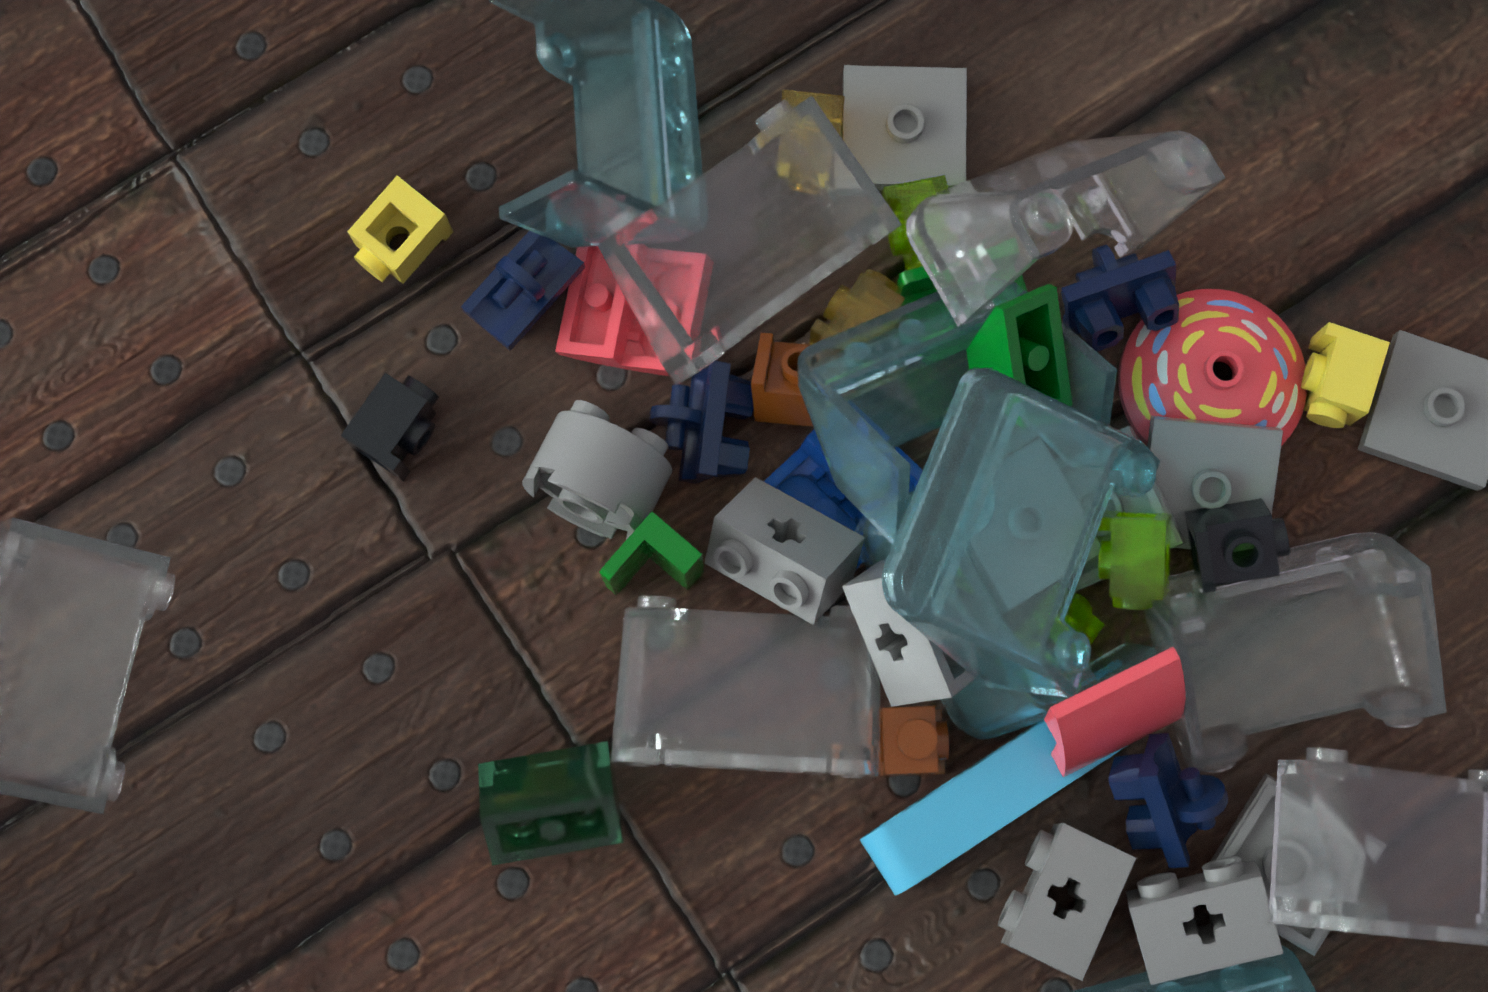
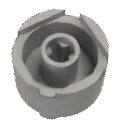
[522,400,672,540]

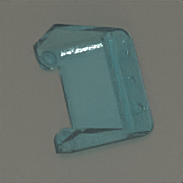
[882,368,1160,698]

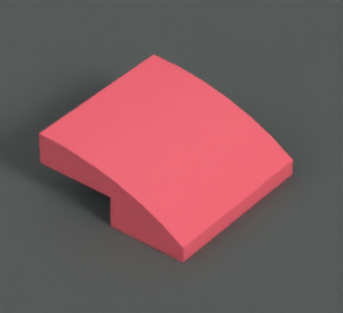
[555,233,711,379]
[1044,647,1186,777]

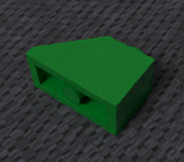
[966,284,1073,429]

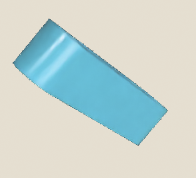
[860,668,1125,896]

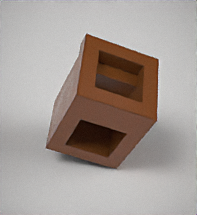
[751,333,848,428]
[877,706,949,777]

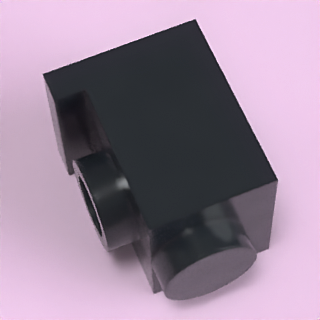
[341,373,439,482]
[1185,498,1290,593]

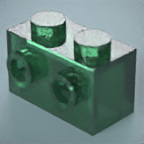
[478,741,624,866]

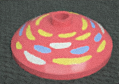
[1118,289,1307,446]

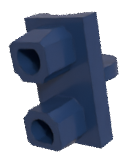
[461,223,585,351]
[1061,244,1179,352]
[649,360,754,484]
[1109,733,1228,868]

